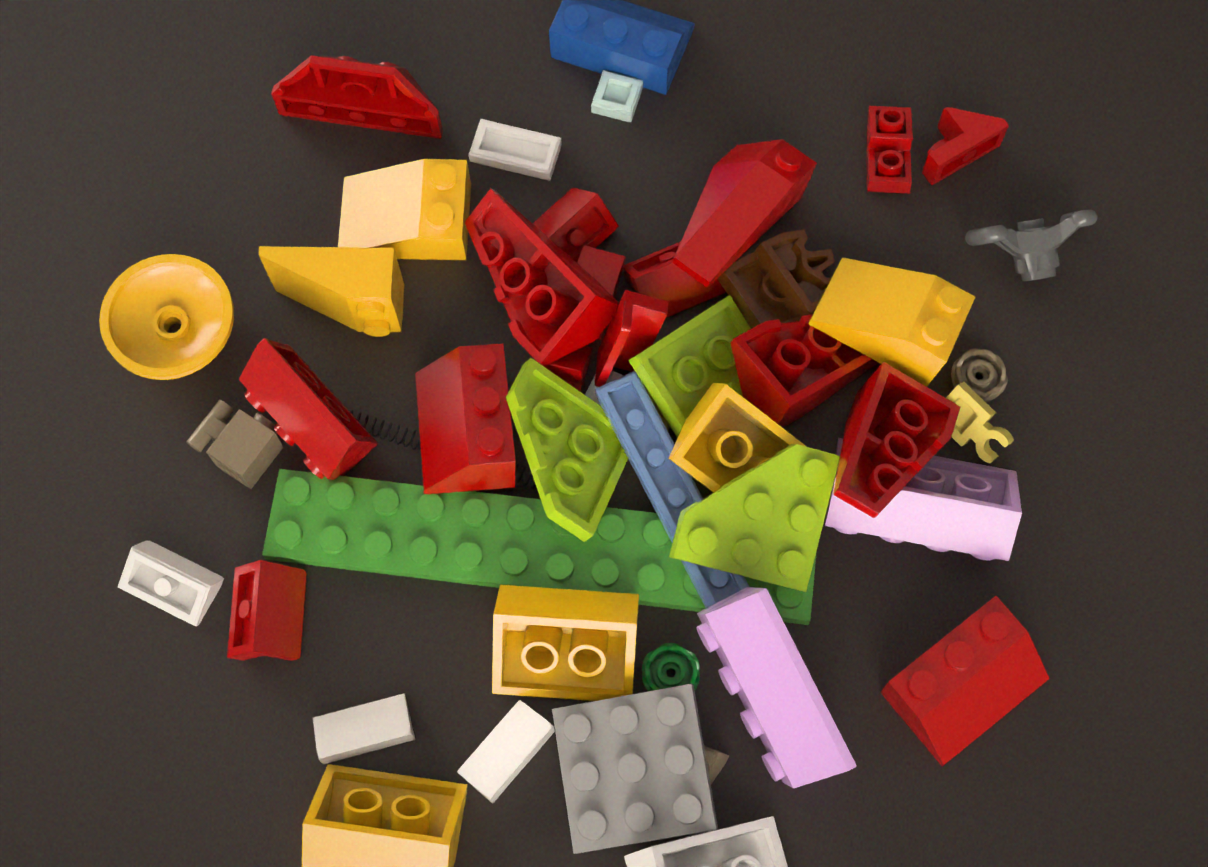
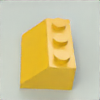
[668,383,807,493]
[492,585,639,701]
[302,764,468,867]

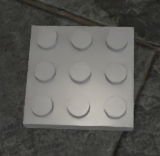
[552,684,718,854]

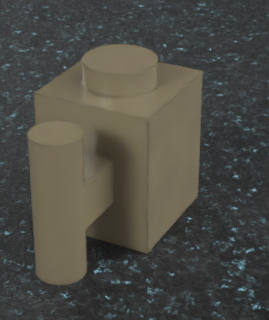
[186,399,283,489]

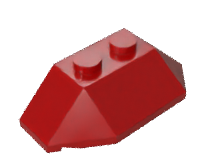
[271,55,443,139]

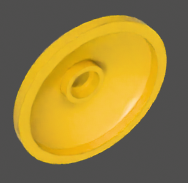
[99,254,234,380]

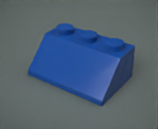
[549,0,695,95]

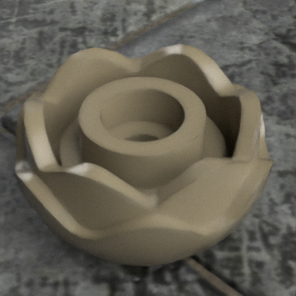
[951,348,1008,402]

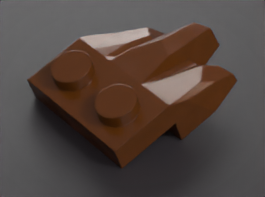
[718,229,835,328]

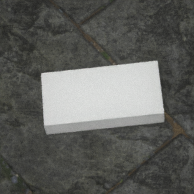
[469,119,562,181]

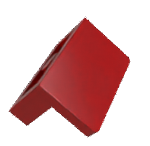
[533,188,619,262]
[623,241,726,318]
[595,290,668,387]
[227,560,307,661]

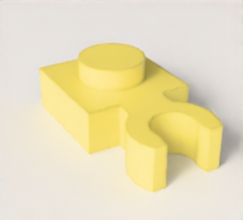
[946,381,1014,463]

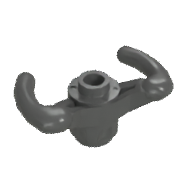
[965,209,1098,282]

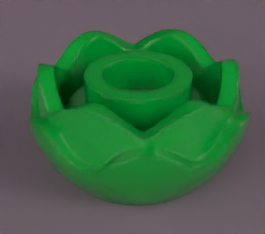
[642,643,700,692]

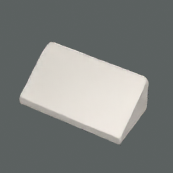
[118,541,224,626]
[313,693,415,764]
[457,700,555,804]

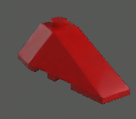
[672,139,817,288]
[464,188,619,366]
[730,314,879,428]
[833,362,960,518]

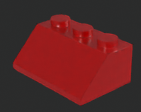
[239,338,379,480]
[415,344,516,494]
[880,596,1050,767]

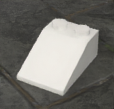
[624,816,788,867]

